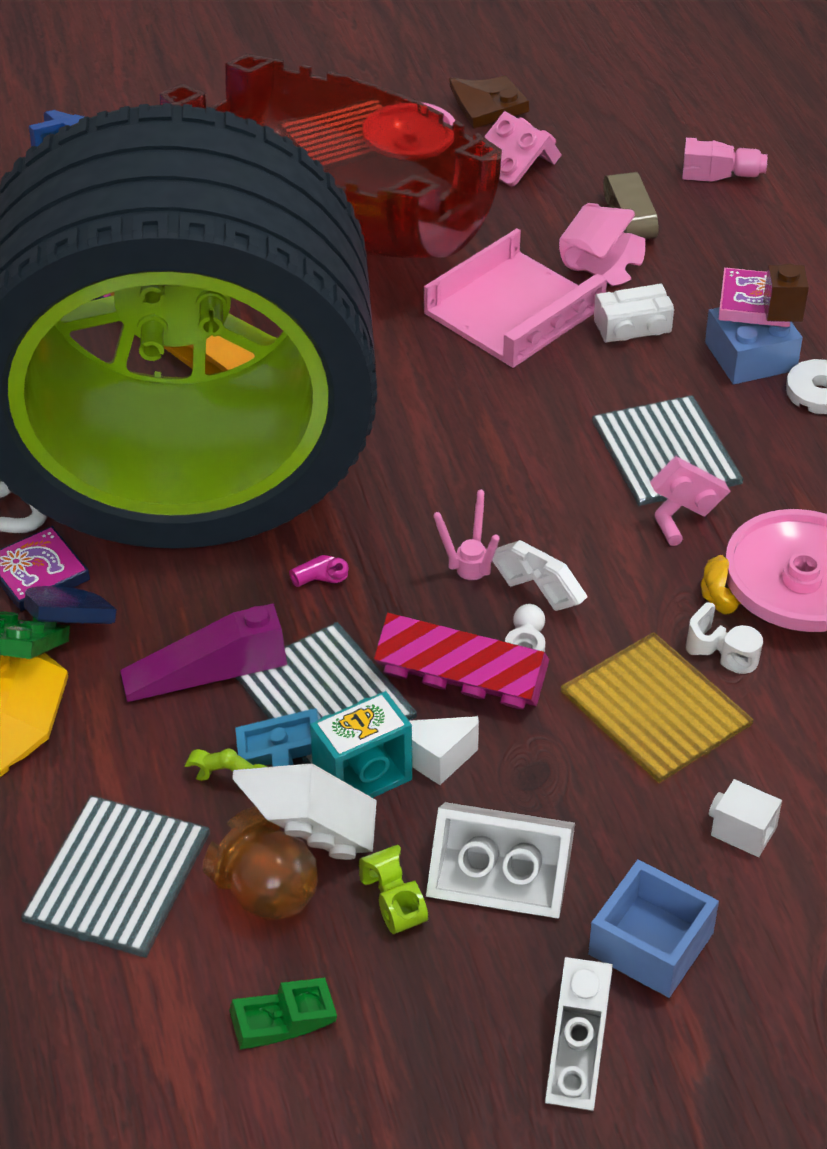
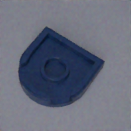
[24,586,117,624]

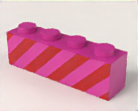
[374,612,550,710]

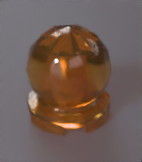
[203,806,318,921]

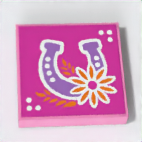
[718,268,790,327]

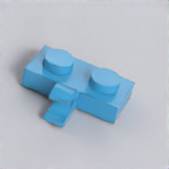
[235,708,321,767]

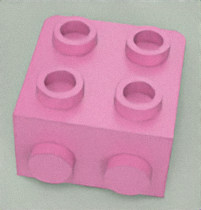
[469,111,561,187]

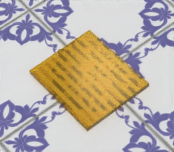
[561,632,753,783]

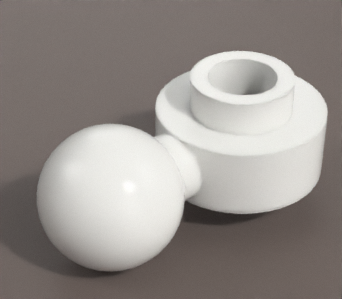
[505,604,546,652]

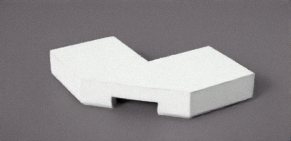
[492,540,588,611]

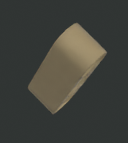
[603,172,659,239]

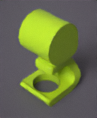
[359,844,428,934]

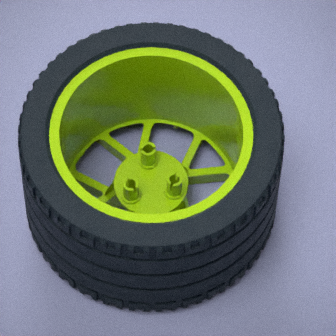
[0,103,377,548]

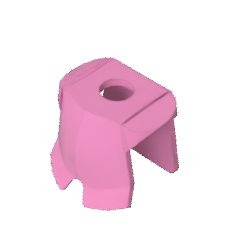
[559,203,645,286]

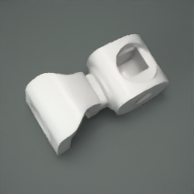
[686,602,763,674]

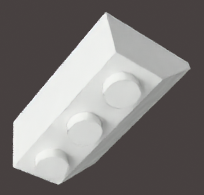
[232,763,377,860]
[426,802,575,918]

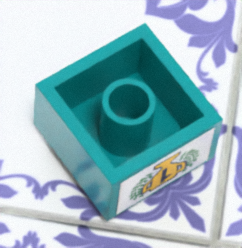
[310,691,412,798]

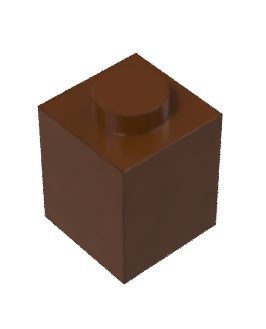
[763,264,809,322]

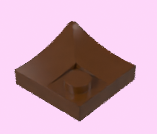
[449,75,530,128]

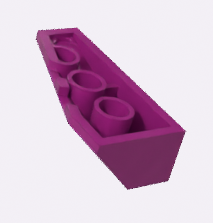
[120,604,287,702]

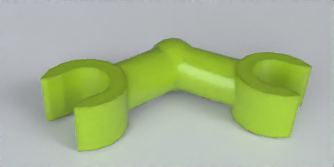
[184,748,267,780]

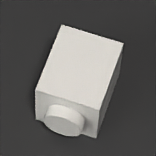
[709,779,782,857]

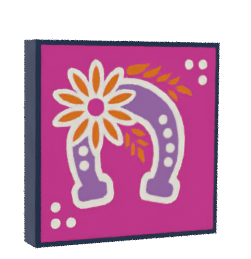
[0,526,90,612]

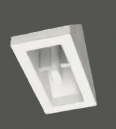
[409,716,479,785]

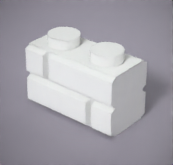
[594,284,674,343]

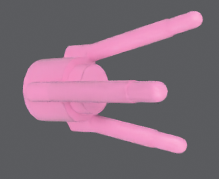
[434,490,500,580]

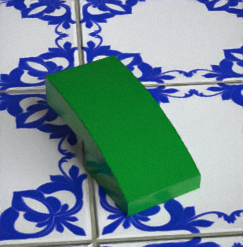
[229,978,337,1049]

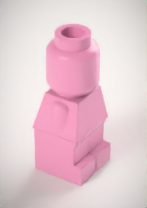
[682,138,768,182]

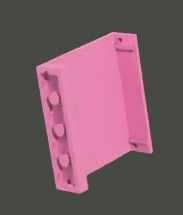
[424,228,607,368]

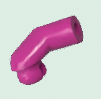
[289,555,349,587]

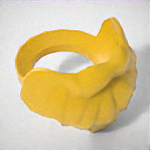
[700,555,741,614]

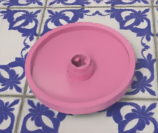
[725,509,827,632]

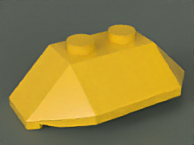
[0,653,68,777]

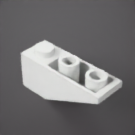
[545,957,613,1111]

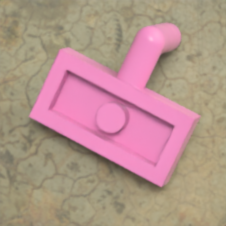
[650,456,731,546]

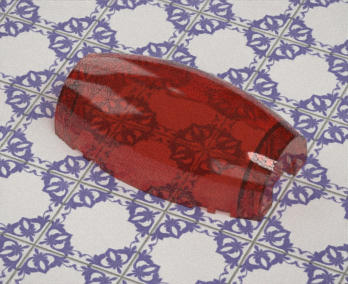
[159,54,502,258]

